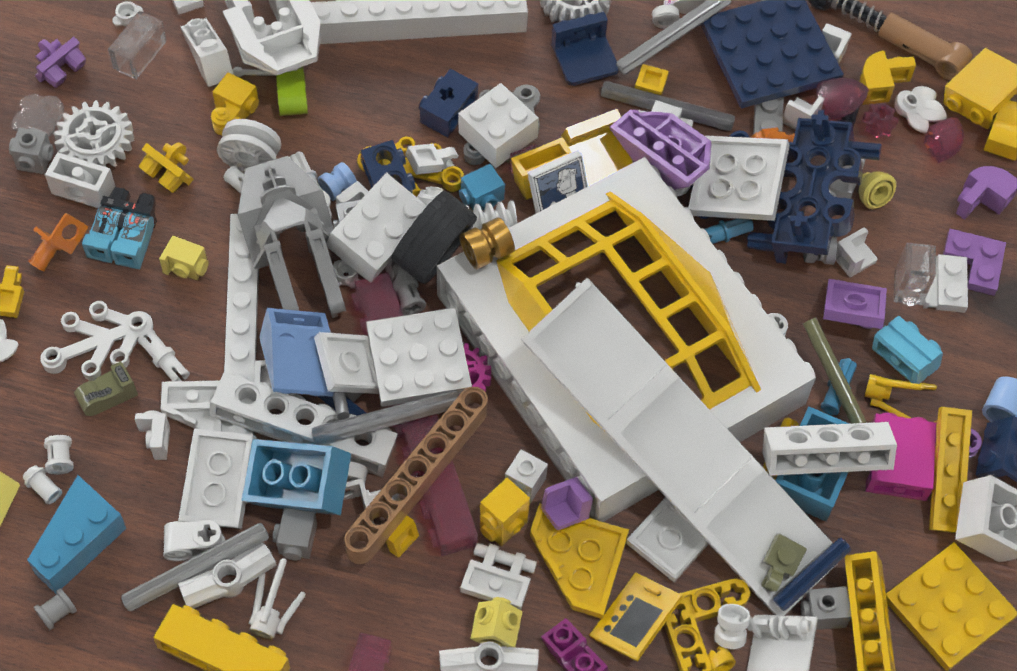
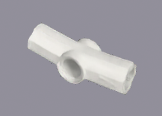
[178,542,277,608]
[439,641,539,671]

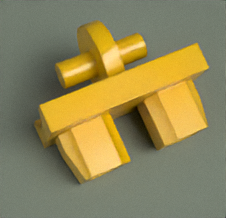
[139,142,194,193]

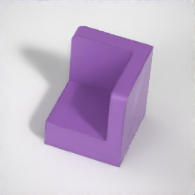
[541,477,593,530]

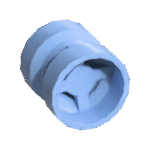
[317,162,357,201]

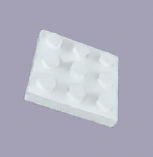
[688,136,790,221]
[366,308,472,407]

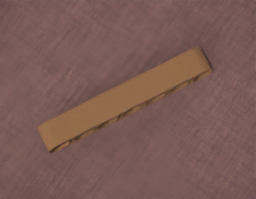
[344,387,488,564]

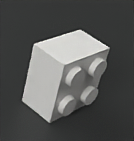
[458,83,539,168]
[955,475,1017,562]

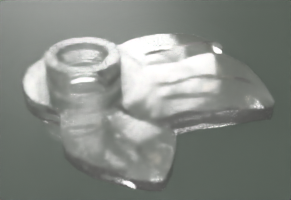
[11,94,64,137]

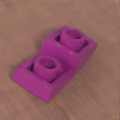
[541,618,608,671]

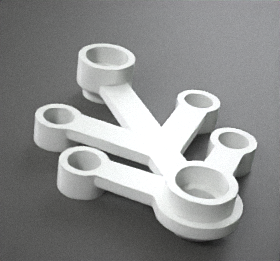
[41,301,153,381]

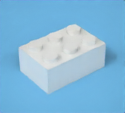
[326,172,427,283]

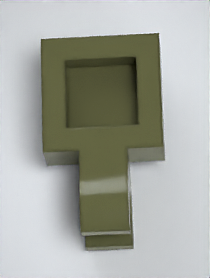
[761,533,807,592]

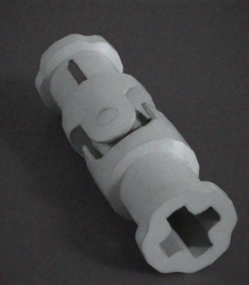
[385,259,426,316]

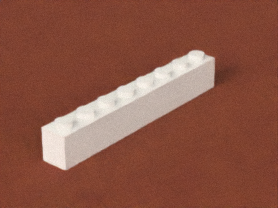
[310,0,528,44]

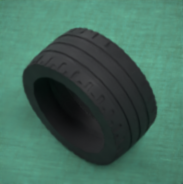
[391,191,477,284]

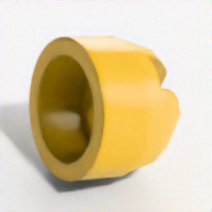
[708,647,736,671]

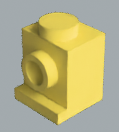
[159,235,209,280]

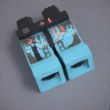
[82,187,157,270]

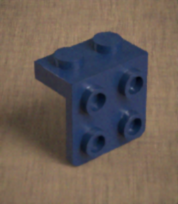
[551,12,619,86]
[975,415,1017,482]

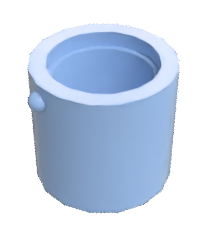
[982,377,1017,422]

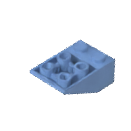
[259,308,334,396]

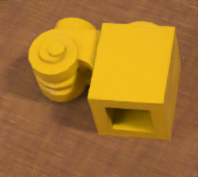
[211,72,259,135]

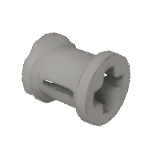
[33,588,77,630]

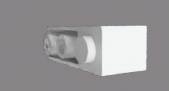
[181,18,234,87]

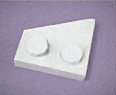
[161,381,222,431]

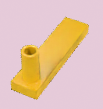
[929,407,972,533]

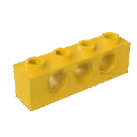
[845,551,896,671]

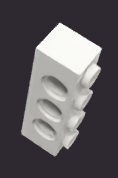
[762,422,897,475]

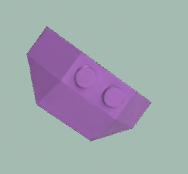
[610,110,712,190]

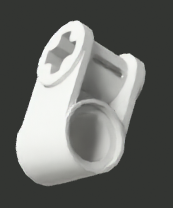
[164,520,226,561]

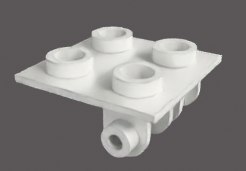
[747,615,818,671]

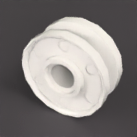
[217,119,281,173]

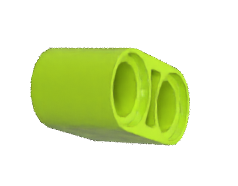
[276,66,308,116]

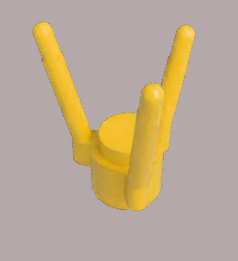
[864,374,937,418]

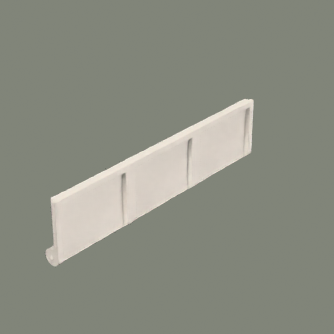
[521,278,839,616]

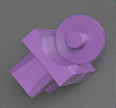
[35,37,86,88]

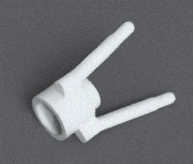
[249,558,305,639]

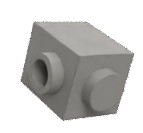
[273,508,317,560]
[800,587,852,630]

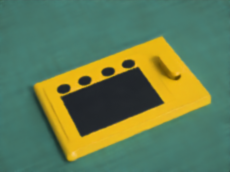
[589,572,683,661]

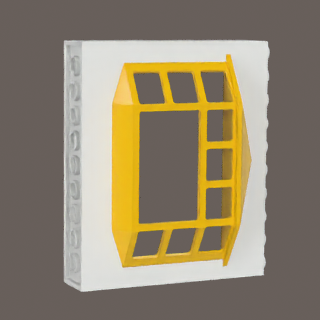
[437,157,816,522]

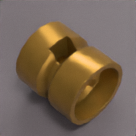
[460,217,515,270]

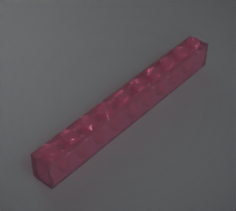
[351,273,478,557]

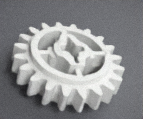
[54,100,134,167]

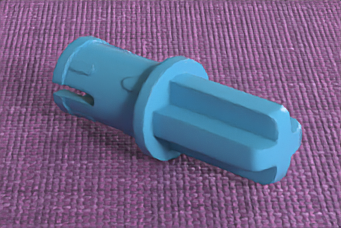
[705,218,753,244]
[821,358,857,415]

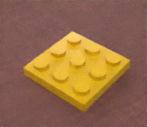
[886,542,1017,671]

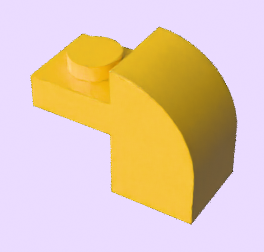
[858,51,916,105]

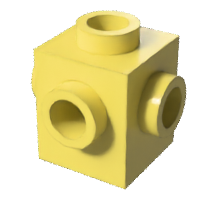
[470,597,523,648]

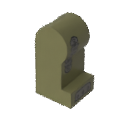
[74,361,138,416]

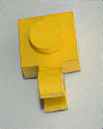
[0,265,24,318]

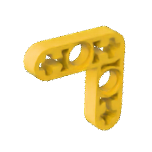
[664,579,750,671]

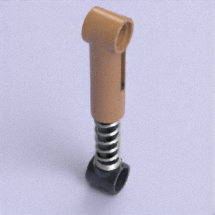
[808,0,972,80]

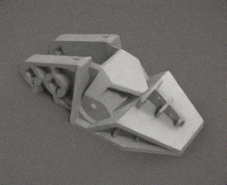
[238,156,346,318]

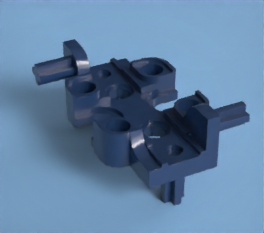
[747,110,882,264]

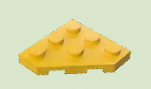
[530,503,629,619]

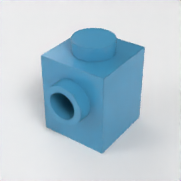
[459,163,505,210]

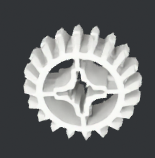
[540,0,612,22]

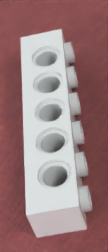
[210,371,398,478]

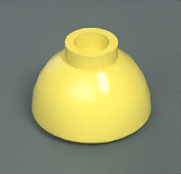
[859,171,896,209]

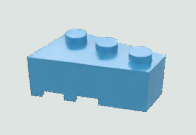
[27,475,127,594]

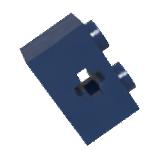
[418,69,478,138]

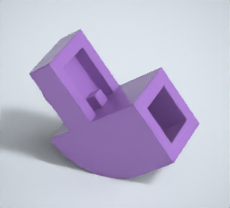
[956,166,1017,220]

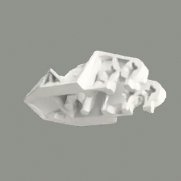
[223,0,321,75]

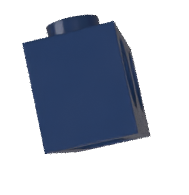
[361,140,416,193]

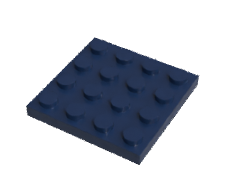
[700,0,844,109]

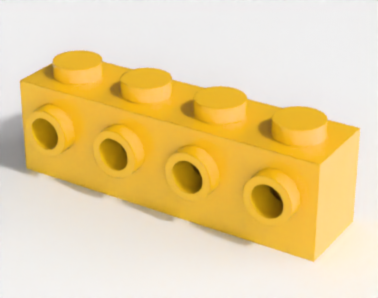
[153,604,290,671]

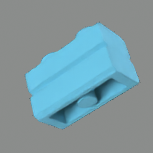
[872,316,943,384]

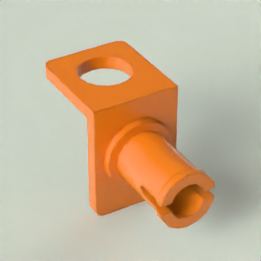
[28,213,88,272]

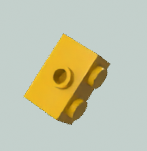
[511,138,572,200]
[480,477,530,547]

